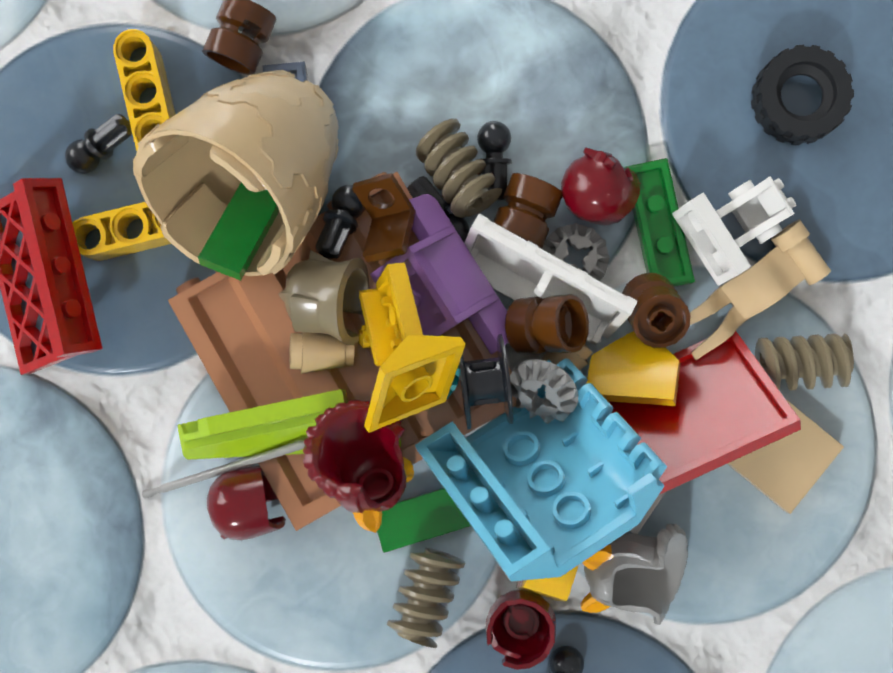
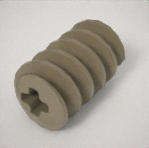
[416,118,503,218]
[755,333,854,391]
[387,548,465,648]

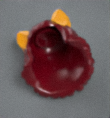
[303,400,414,533]

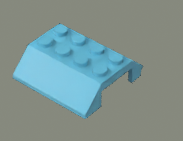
[415,358,667,582]

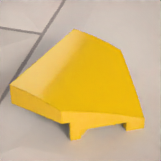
[358,262,423,366]
[586,331,680,406]

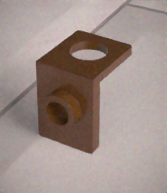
[352,173,416,263]

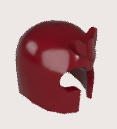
[561,147,640,226]
[207,465,286,541]
[485,590,556,670]

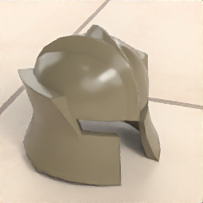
[279,250,370,345]

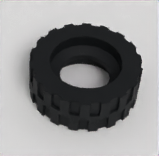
[751,44,854,145]

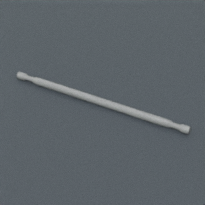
[142,440,305,499]

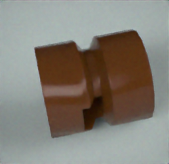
[202,0,277,75]
[493,173,563,249]
[622,273,691,348]
[505,294,589,355]

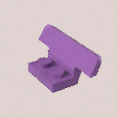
[370,194,508,354]

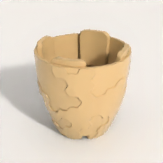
[133,70,339,276]

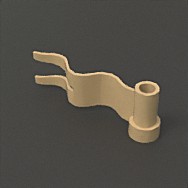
[690,219,831,360]

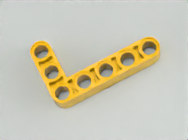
[73,29,176,261]

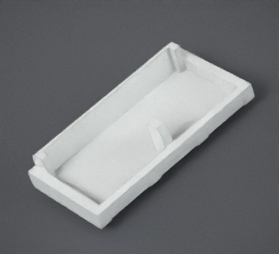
[464,213,638,345]

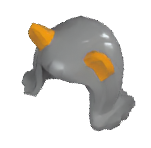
[580,524,688,625]

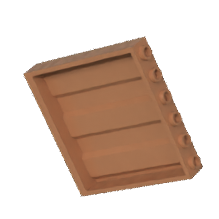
[168,172,517,531]

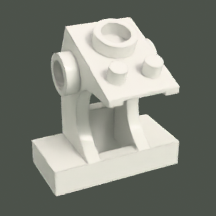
[672,176,796,286]

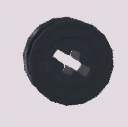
[459,334,514,430]

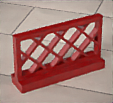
[0,178,103,375]

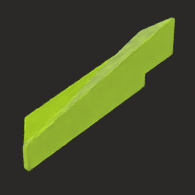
[177,389,401,460]

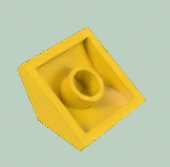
[364,335,466,433]

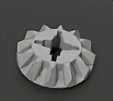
[542,223,610,281]
[510,359,578,424]

